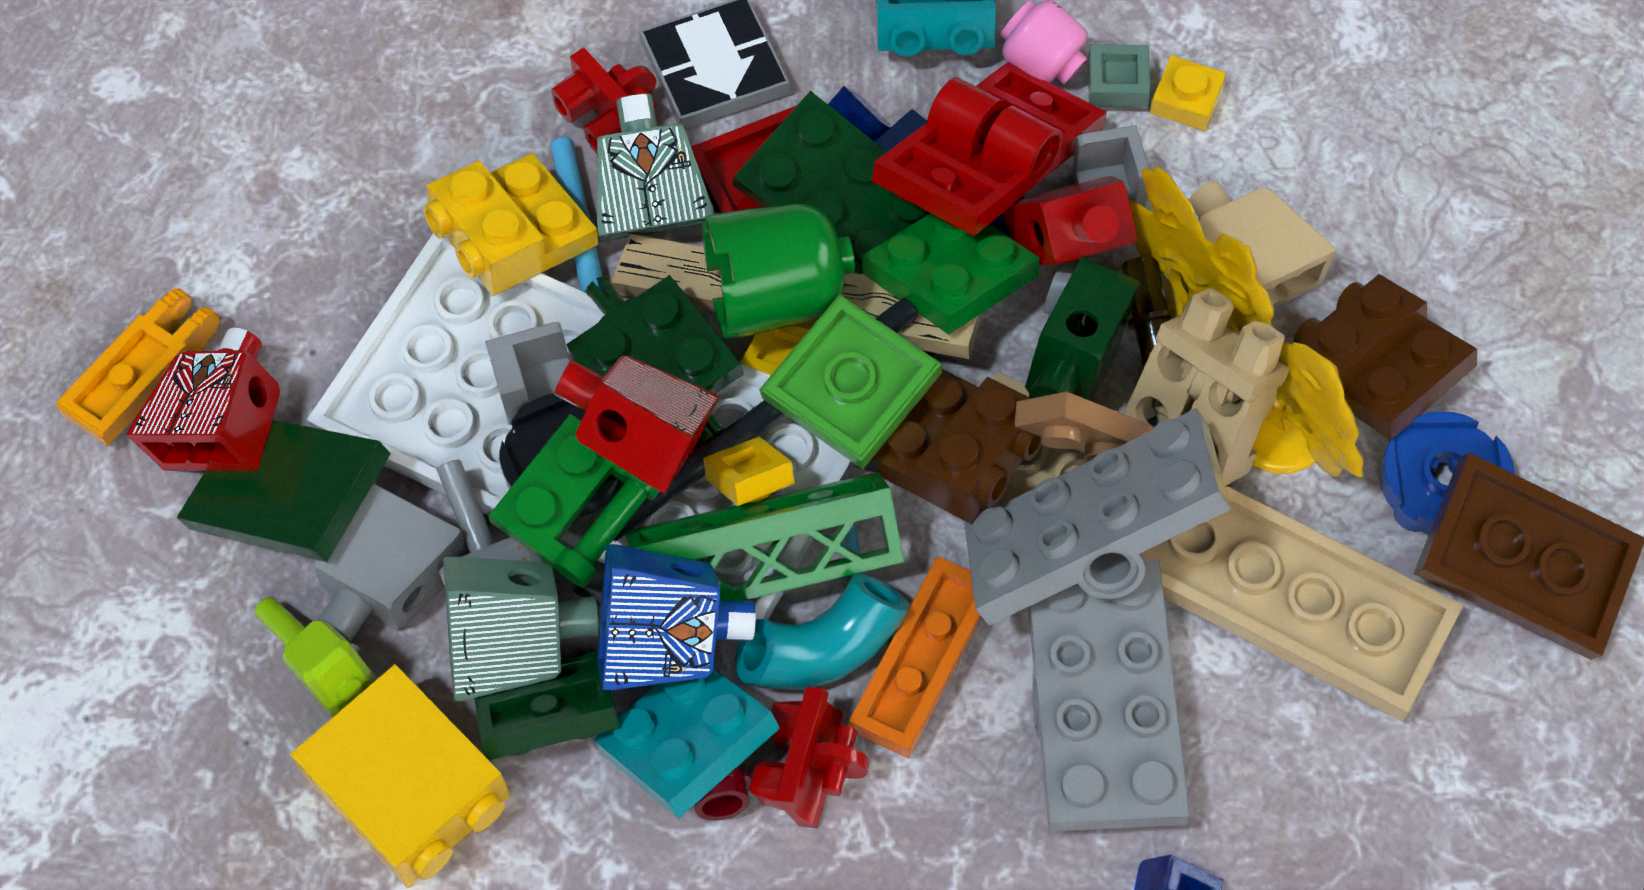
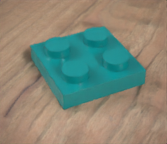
[593,668,780,819]

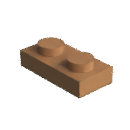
[1015,392,1153,461]

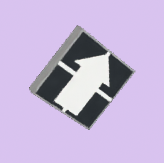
[639,0,790,130]

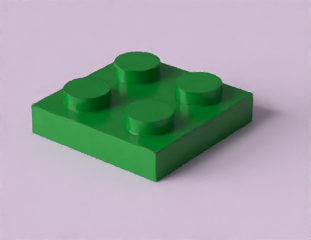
[862,213,1039,335]

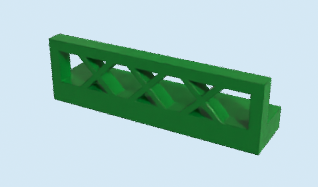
[625,472,905,601]

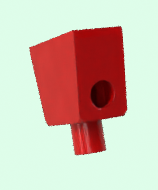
[1002,176,1137,265]

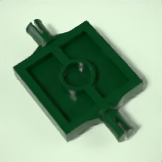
[566,275,744,445]

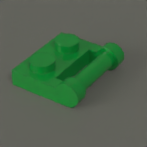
[489,413,660,588]

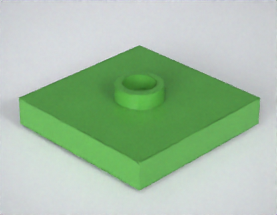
[759,294,942,469]

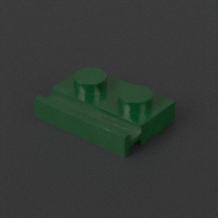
[474,651,620,760]

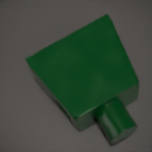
[1025,257,1141,401]

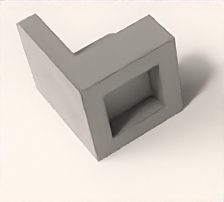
[1071,125,1150,207]
[485,322,570,425]

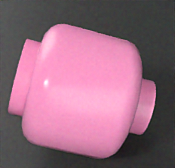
[1000,0,1088,85]

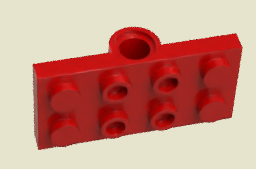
[872,62,1107,236]

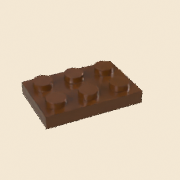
[1413,452,1644,660]

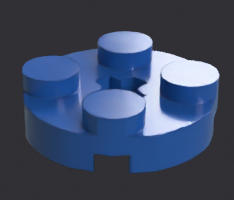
[1379,411,1515,534]

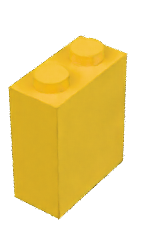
[290,664,510,888]

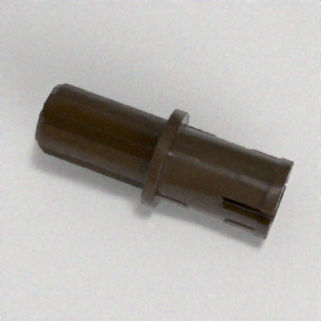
[1122,256,1177,369]

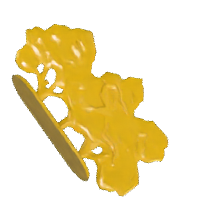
[1129,167,1364,478]

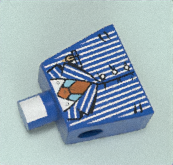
[597,544,755,690]

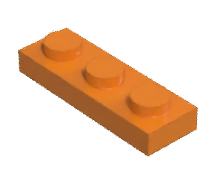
[849,556,982,759]

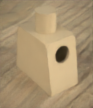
[1189,181,1336,309]

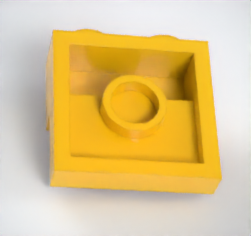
[423,152,598,296]

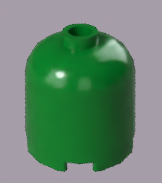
[702,203,855,338]

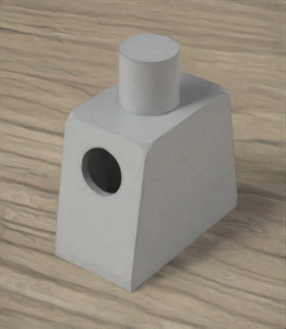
[313,483,469,643]

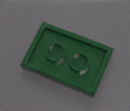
[176,420,391,562]

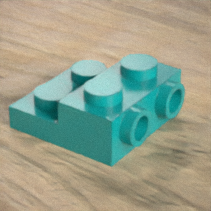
[876,0,996,57]

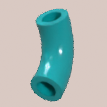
[735,574,910,690]

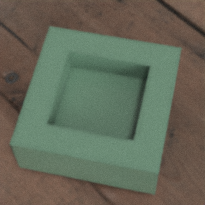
[1088,44,1150,107]

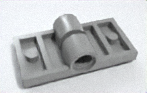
[964,408,1231,626]
[1028,560,1190,832]

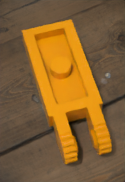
[56,288,221,447]

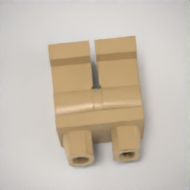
[1124,288,1290,486]

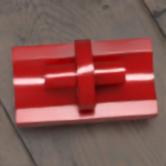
[551,48,657,154]
[750,687,870,829]

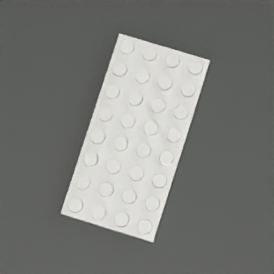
[306,233,855,620]

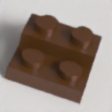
[1293,274,1477,440]
[865,369,1042,524]

